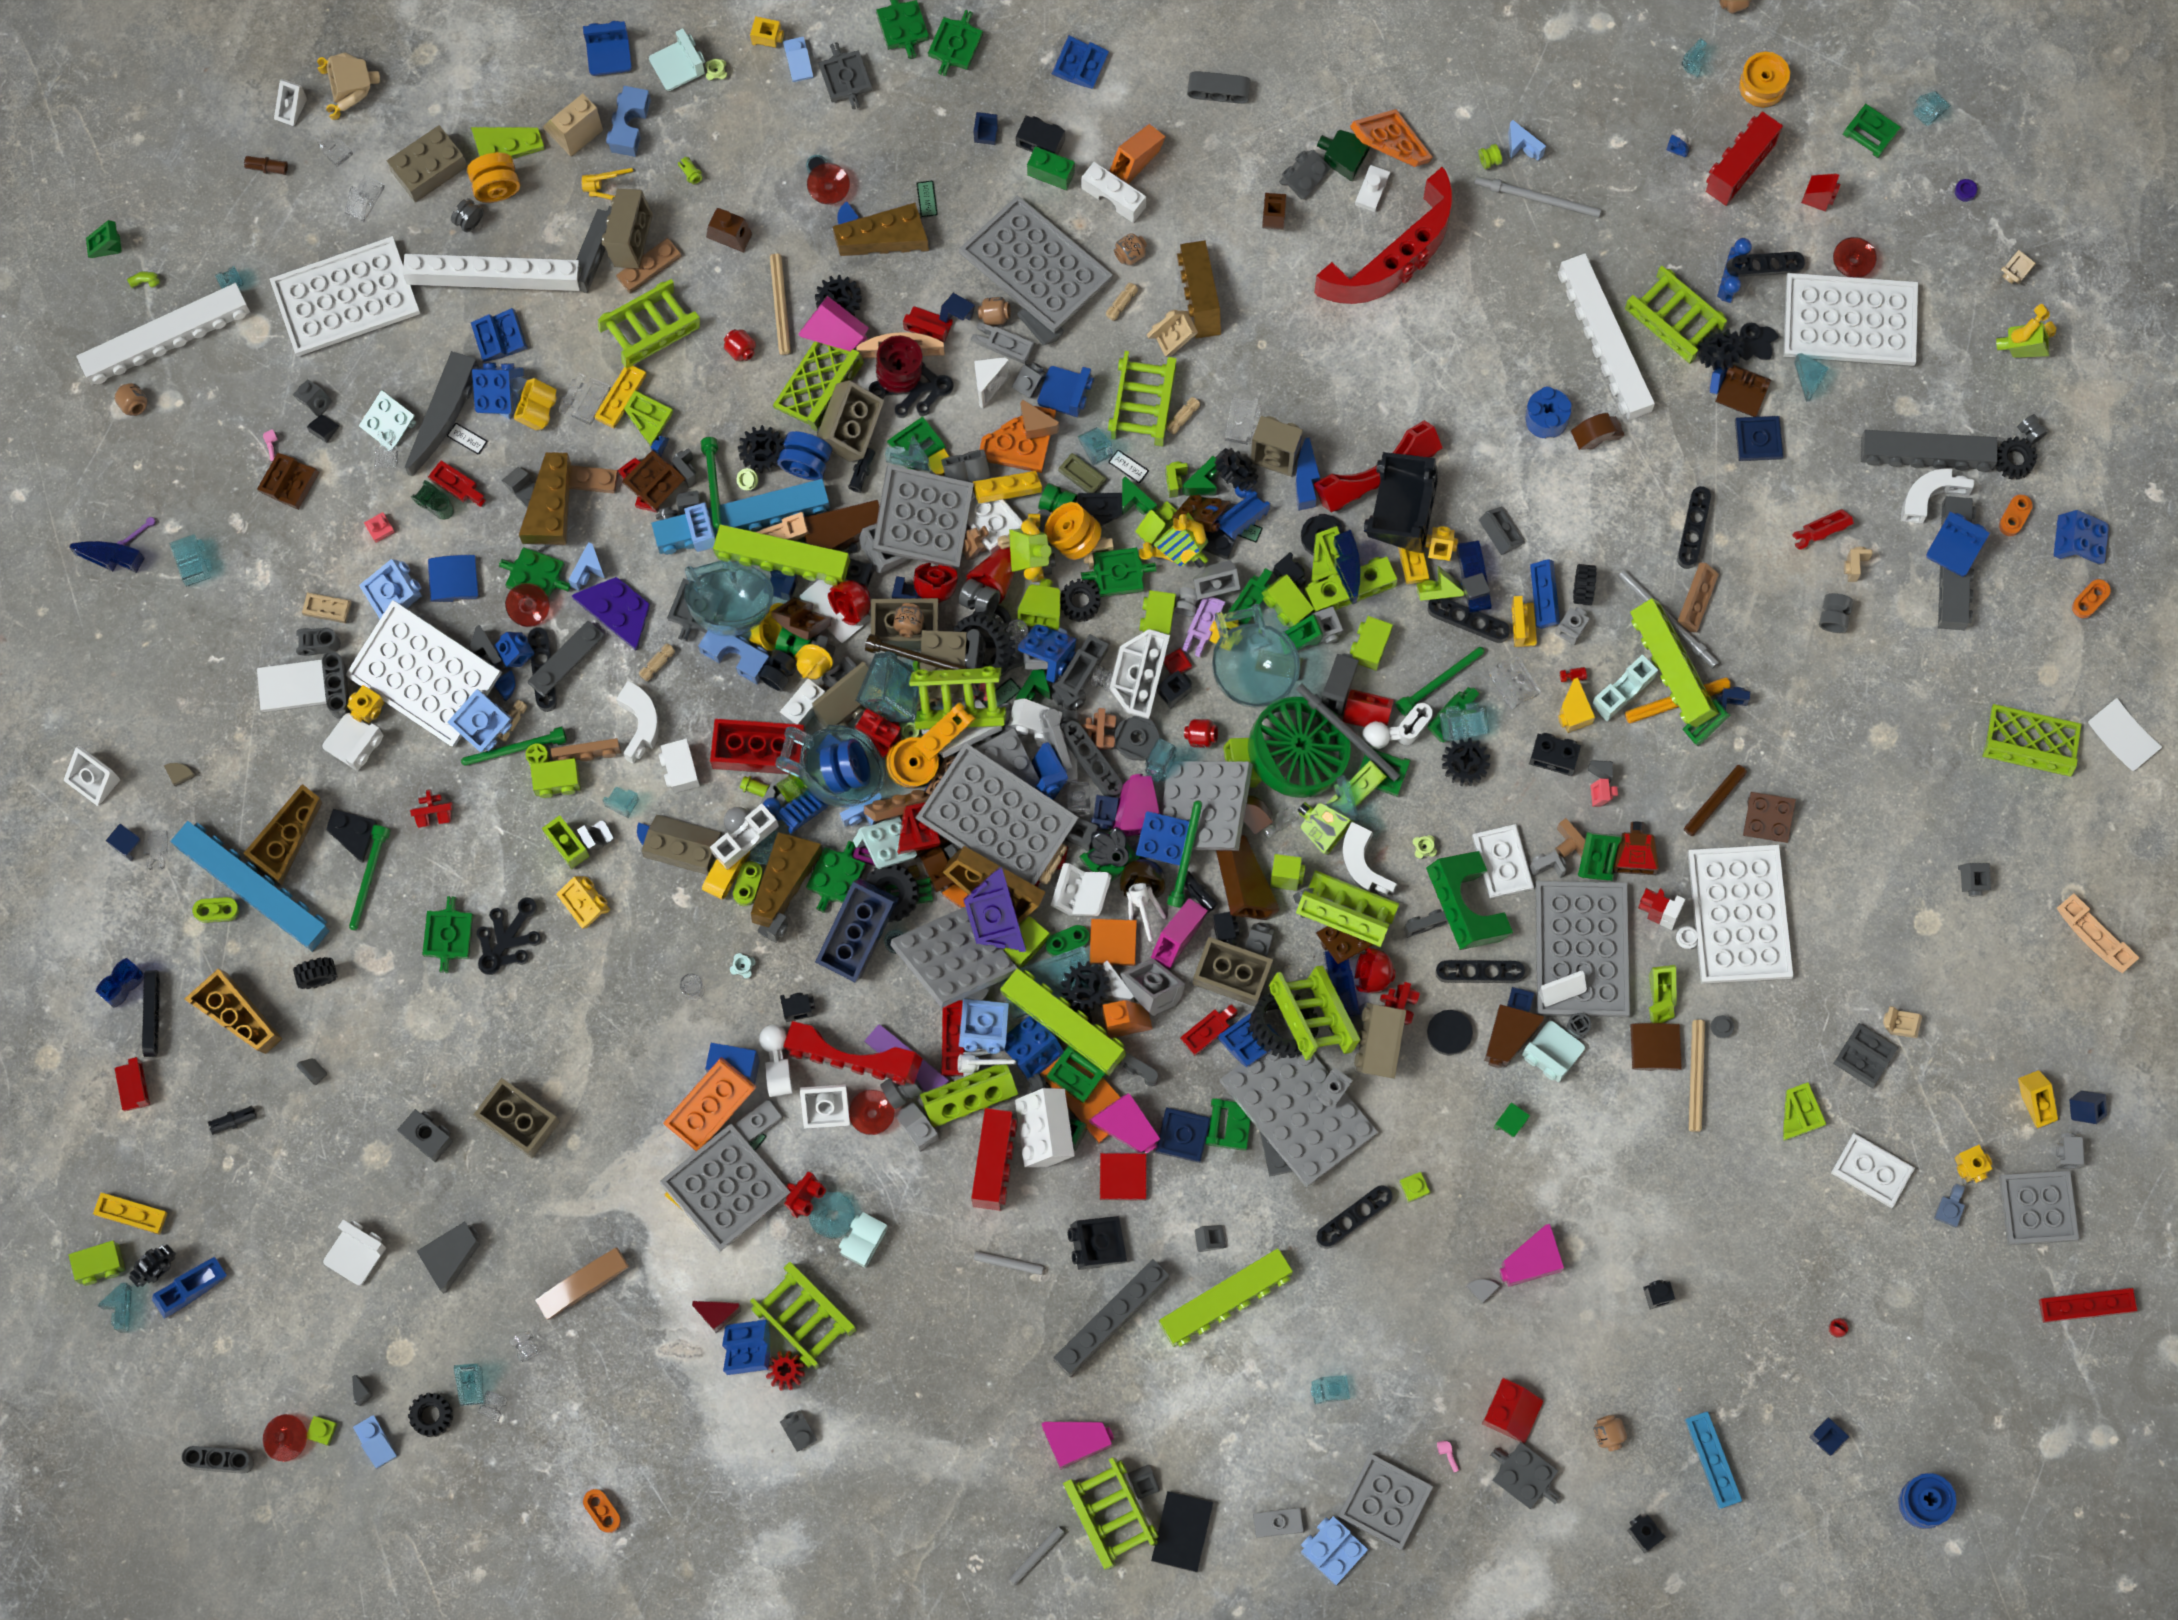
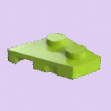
[624,391,673,446]
[1311,526,1353,582]
[1782,1082,1826,1141]

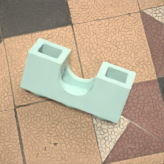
[1592,654,1658,722]

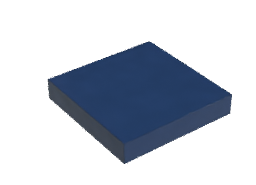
[1735,416,1783,461]
[1155,1107,1211,1163]

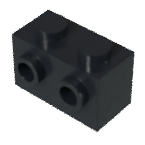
[1015,115,1065,155]
[1529,733,1581,776]

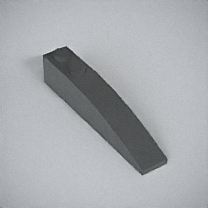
[405,351,480,476]

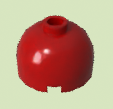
[913,563,958,603]
[827,580,871,625]
[1355,948,1396,993]

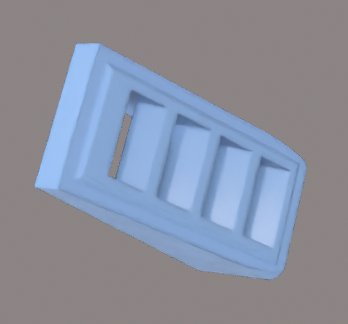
[684,502,716,552]

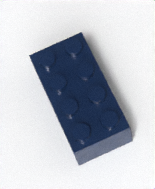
[815,878,899,983]

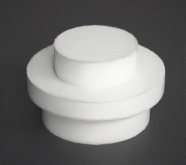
[1676,926,1698,949]

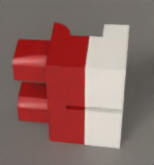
[1638,888,1685,930]

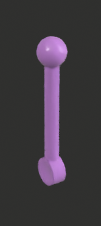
[117,517,156,549]

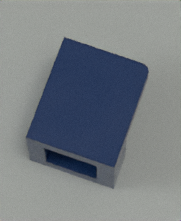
[973,112,998,145]
[939,292,975,323]
[766,569,798,601]
[892,576,921,599]
[105,824,141,861]
[2069,1091,2107,1124]
[1809,1417,1849,1456]

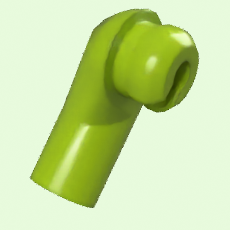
[127,271,160,288]

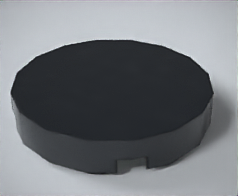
[1300,514,1345,556]
[1427,1010,1473,1056]

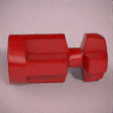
[1559,667,1587,682]

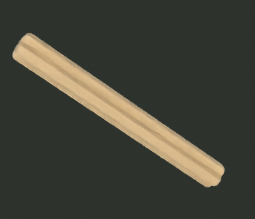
[770,253,791,355]
[1689,1020,1705,1132]

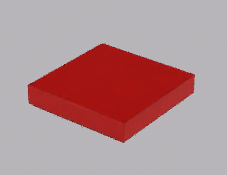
[1100,1153,1146,1201]

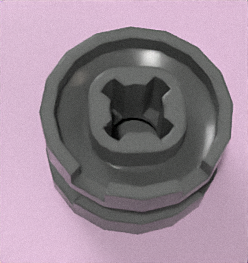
[451,198,484,233]

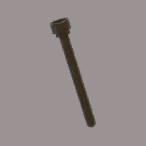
[865,634,968,670]

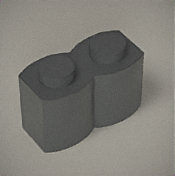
[941,450,991,483]

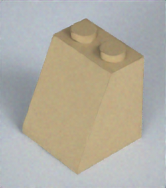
[543,93,603,157]

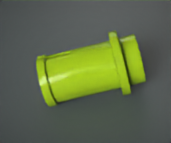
[678,157,703,185]
[740,776,770,798]

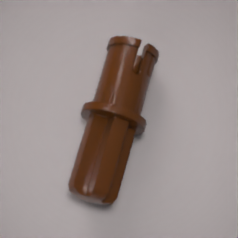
[244,156,288,175]

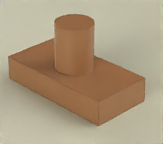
[1555,818,1585,859]

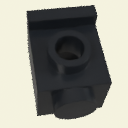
[1273,552,1307,589]
[845,558,874,588]
[1157,670,1192,709]
[1213,912,1239,946]
[780,993,816,1022]
[1643,1280,1675,1309]
[1627,1514,1666,1554]

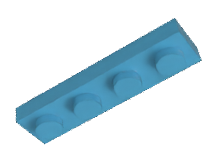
[1685,1411,1742,1510]

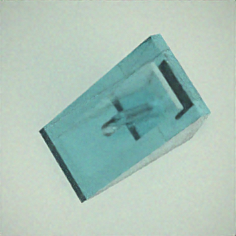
[1794,353,1829,402]
[1078,427,1112,466]
[454,1363,484,1406]

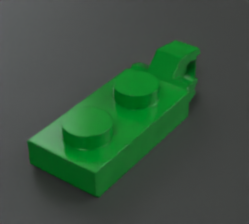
[1227,568,1273,627]
[1426,687,1479,743]

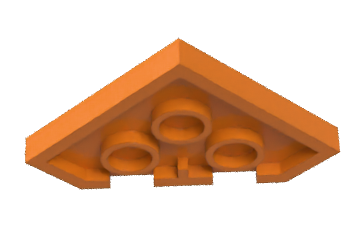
[1350,109,1433,167]
[979,406,1056,473]

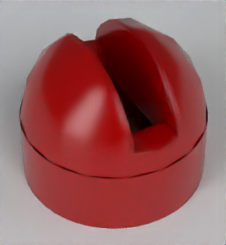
[1829,1318,1849,1338]

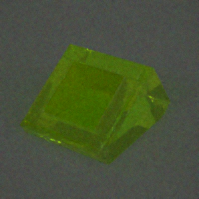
[776,771,807,802]

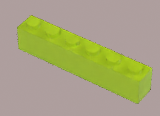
[713,525,850,586]
[1630,598,1719,727]
[1000,968,1126,1076]
[1158,1248,1293,1347]

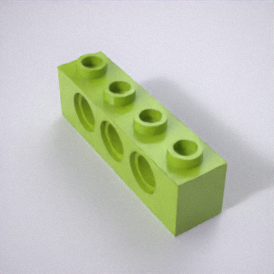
[1304,556,1397,614]
[920,1064,1018,1127]

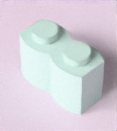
[839,1212,888,1268]

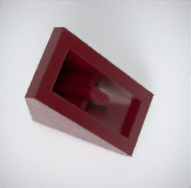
[692,1301,741,1333]

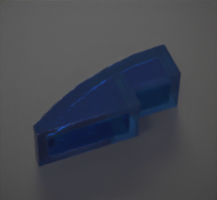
[1333,530,1361,605]
[69,541,145,573]
[1457,541,1492,612]
[1323,951,1360,1017]

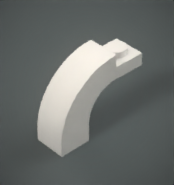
[1901,469,1974,524]
[616,681,659,764]
[1343,822,1397,895]

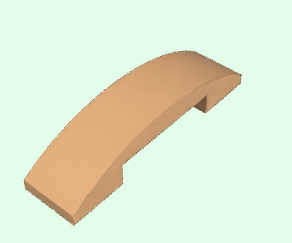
[857,332,945,359]
[729,512,808,562]
[2057,893,2139,974]

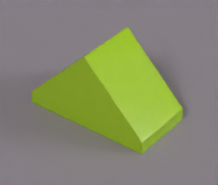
[1648,965,1677,1006]

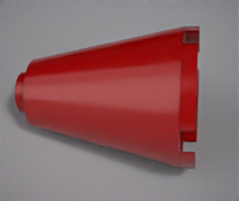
[966,547,1016,604]

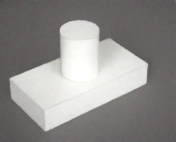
[1355,165,1390,212]

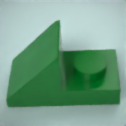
[86,220,122,258]
[1182,456,1219,496]
[1122,476,1157,515]
[1279,614,1323,655]
[1015,669,1050,701]

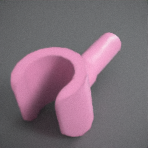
[263,429,278,462]
[1437,1441,1459,1472]

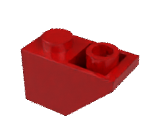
[1801,173,1841,212]

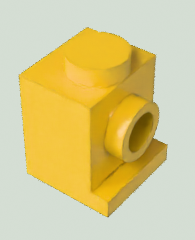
[750,16,784,48]

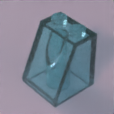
[856,651,919,722]

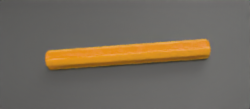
[1625,677,1731,723]

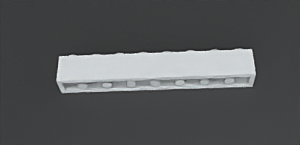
[403,254,581,291]
[1558,254,1655,421]
[76,283,251,386]

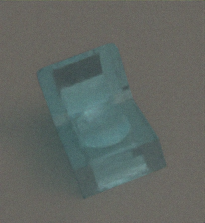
[1913,91,1951,126]
[885,436,930,471]
[1325,775,1360,822]
[97,1283,132,1333]

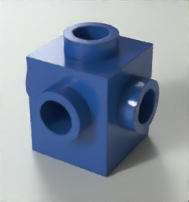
[494,632,534,667]

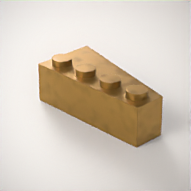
[832,203,929,256]
[1177,240,1221,339]
[519,452,571,545]
[244,784,322,886]
[751,832,822,927]
[943,846,1045,923]
[184,969,283,1054]

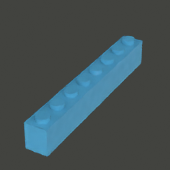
[651,479,830,555]
[170,821,329,952]

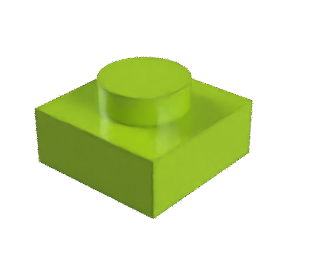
[1649,998,1675,1023]
[1399,1172,1430,1203]
[306,1416,337,1446]

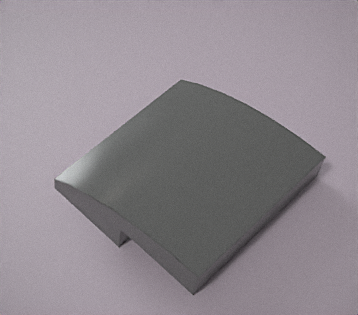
[1833,1023,1898,1089]

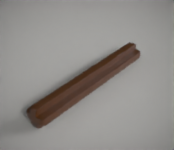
[1684,765,1747,836]

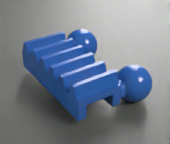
[1717,238,1752,303]
[1205,487,1270,540]
[763,776,830,833]

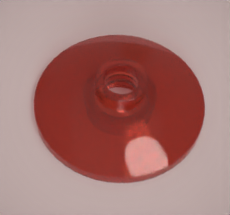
[807,163,850,205]
[1833,237,1877,278]
[505,583,550,627]
[849,1090,895,1135]
[263,1414,307,1462]

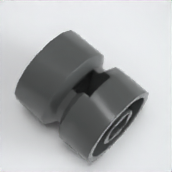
[959,579,1001,614]
[1819,593,1853,633]
[880,1078,923,1109]

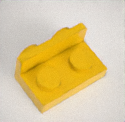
[1511,596,1537,647]
[556,876,610,929]

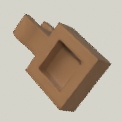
[962,526,989,560]

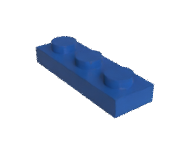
[1530,559,1560,629]

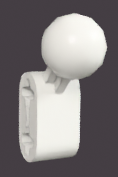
[1362,703,1432,750]
[759,1024,792,1097]

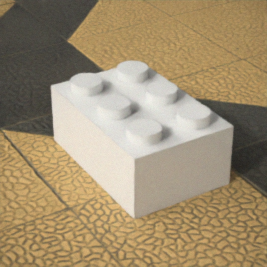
[1015,1088,1074,1167]

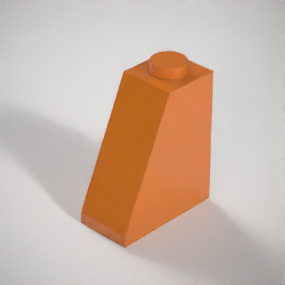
[1109,124,1166,184]
[1103,1000,1152,1039]

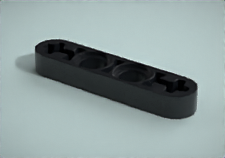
[1726,251,1805,277]
[1677,486,1711,569]
[1427,598,1510,643]
[528,627,557,712]
[1435,960,1525,983]
[142,970,160,1057]
[1316,1185,1392,1249]

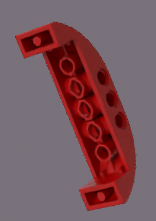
[1314,167,1452,304]

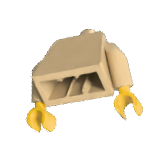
[317,52,380,120]

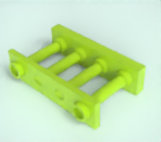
[1625,265,1727,364]
[598,279,700,369]
[1108,351,1176,446]
[909,666,1007,730]
[1296,870,1399,947]
[1269,965,1360,1061]
[750,1262,856,1370]
[1063,1457,1159,1570]

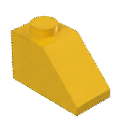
[1558,678,1595,733]
[2018,1070,2058,1128]

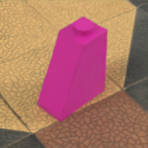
[798,296,869,352]
[1113,774,1160,836]
[1151,898,1208,970]
[1089,1093,1160,1153]
[1499,1224,1564,1287]
[1041,1422,1114,1470]

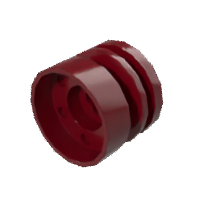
[876,335,923,393]

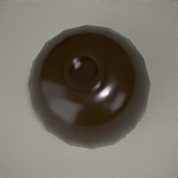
[1120,858,1165,898]

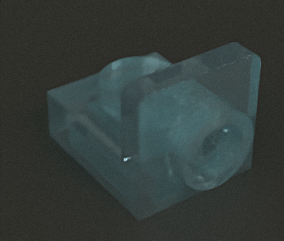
[1681,38,1707,77]
[750,831,779,865]
[1311,1375,1350,1404]

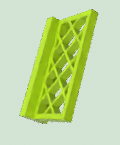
[773,341,864,431]
[1982,704,2081,777]

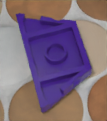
[572,577,650,651]
[964,867,1026,952]

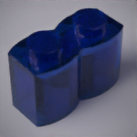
[95,958,144,1008]

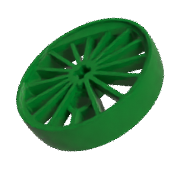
[1248,697,1351,798]

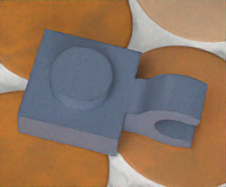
[1934,1183,1965,1228]

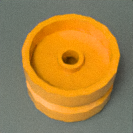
[1739,51,1790,108]
[467,152,520,203]
[1044,502,1102,560]
[885,737,939,788]

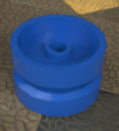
[777,431,833,481]
[819,738,871,794]
[1898,1473,1957,1529]

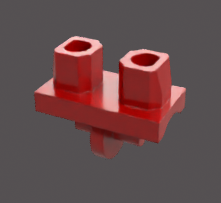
[855,708,901,748]
[410,789,454,828]
[1380,982,1420,1025]
[784,1171,826,1218]

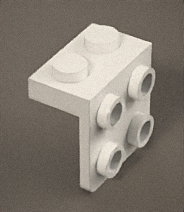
[322,713,384,772]
[1050,863,1111,916]
[323,1220,386,1286]

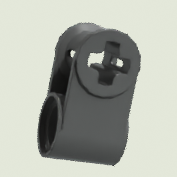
[296,627,341,656]

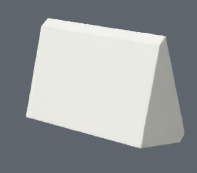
[974,357,1010,409]
[63,746,120,806]
[800,1084,850,1129]

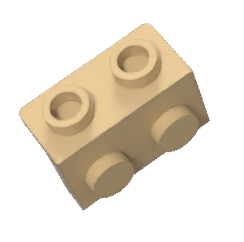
[1146,310,1198,357]

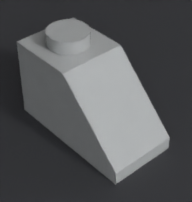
[1193,560,1240,600]
[894,1102,939,1152]

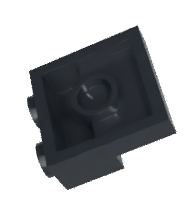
[1067,1216,1127,1270]

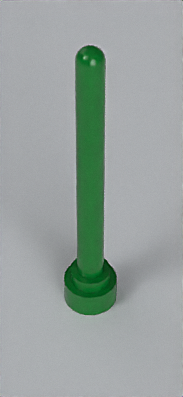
[700,437,722,529]
[1395,647,1485,717]
[461,726,567,766]
[1167,800,1202,908]
[349,825,391,931]

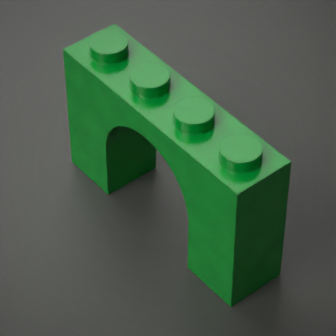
[1426,851,1513,950]

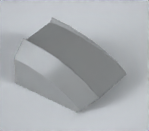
[859,523,909,573]
[1120,959,1185,1016]

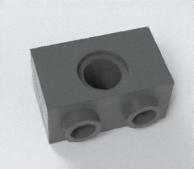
[397,1109,453,1162]

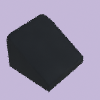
[307,414,340,443]

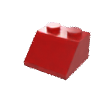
[1482,1378,1543,1444]

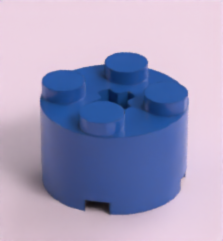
[1525,386,1571,439]

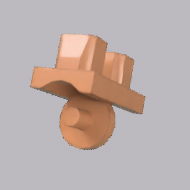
[1081,708,1116,751]

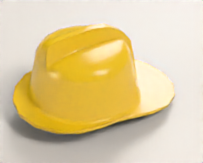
[749,603,783,651]
[795,644,833,680]

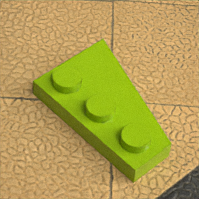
[471,127,545,159]

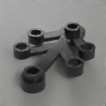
[869,362,954,418]
[477,897,541,975]

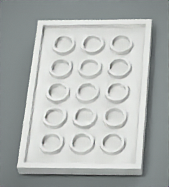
[270,236,420,357]
[1783,273,1918,366]
[346,600,502,747]
[1688,845,1793,984]

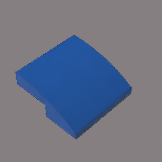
[1051,35,1109,89]
[471,308,528,362]
[428,555,478,602]
[1218,1012,1280,1068]
[722,1320,770,1375]

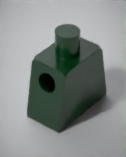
[1317,130,1371,182]

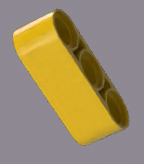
[702,850,751,900]

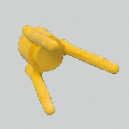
[582,168,633,200]

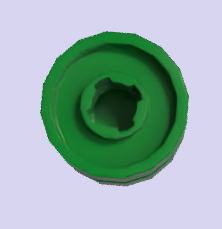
[1038,483,1078,513]
[775,627,815,658]

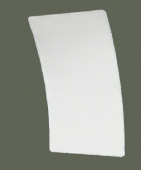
[799,580,871,643]
[2088,698,2162,771]

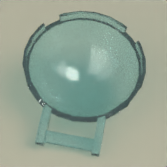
[684,560,773,637]
[1211,604,1300,708]
[775,725,886,808]

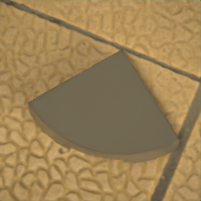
[164,763,195,786]

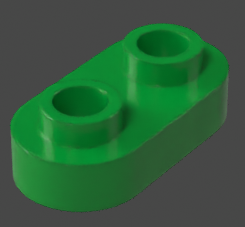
[1046,925,1089,958]

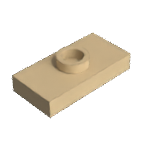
[302,592,351,624]

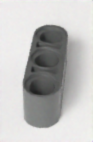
[1187,71,1251,104]
[322,651,350,719]
[181,1446,254,1474]

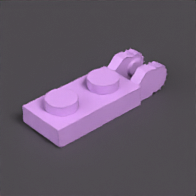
[1182,596,1225,657]

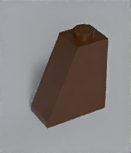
[1484,1004,1544,1068]

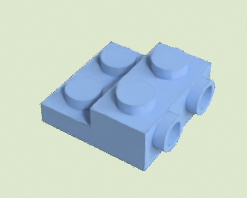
[359,559,422,619]
[447,689,513,752]
[959,999,1009,1054]
[1301,1516,1368,1585]

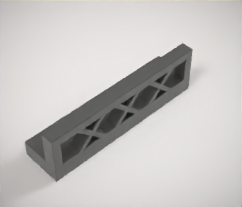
[576,206,612,293]

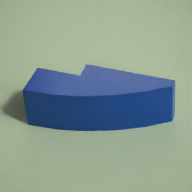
[1295,437,1320,511]
[152,1256,227,1319]

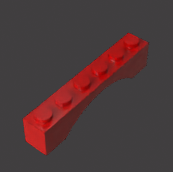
[1313,420,1443,513]
[783,1021,922,1085]

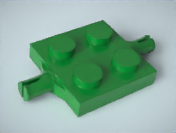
[876,0,929,59]
[928,10,983,76]
[499,547,571,603]
[1081,547,1156,597]
[806,841,867,913]
[422,896,473,973]

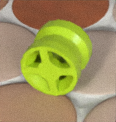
[1478,144,1502,170]
[525,744,550,765]

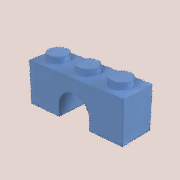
[606,86,651,157]
[698,624,769,685]

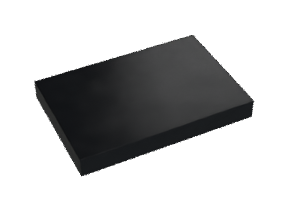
[1151,1491,1213,1573]

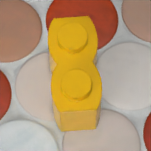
[514,378,557,430]

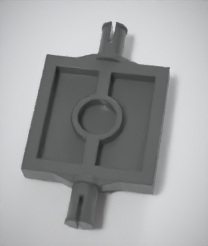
[818,42,872,109]
[667,570,725,642]
[1490,1442,1561,1509]

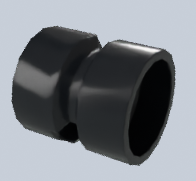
[758,650,797,692]

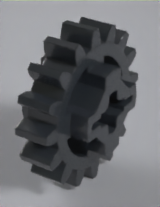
[815,275,862,316]
[1698,329,1746,371]
[738,425,785,473]
[1214,448,1259,491]
[1441,737,1490,786]
[1061,961,1111,1012]
[129,1244,176,1287]

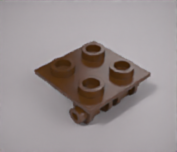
[1715,365,1771,417]
[1172,495,1230,533]
[1743,792,1796,843]
[1316,926,1374,964]

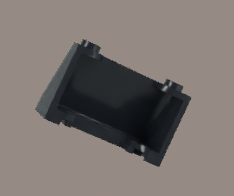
[1364,452,1438,553]

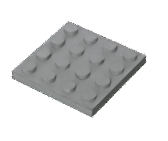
[872,464,974,569]
[1160,761,1253,851]
[891,907,1017,1008]
[660,1124,791,1253]

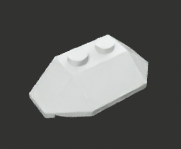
[1109,629,1170,719]

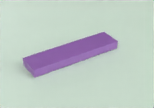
[864,1024,949,1092]

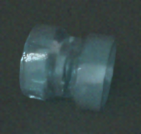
[215,266,244,289]

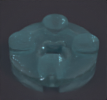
[809,1192,855,1239]

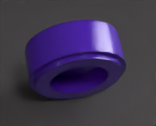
[1954,179,1978,202]

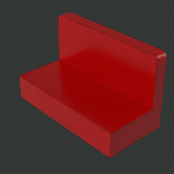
[903,306,953,343]
[1343,689,1394,727]
[115,1057,150,1111]

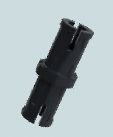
[848,448,876,493]
[1184,870,1218,913]
[208,1105,257,1135]

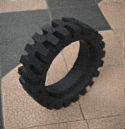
[954,611,1016,673]
[1249,992,1319,1058]

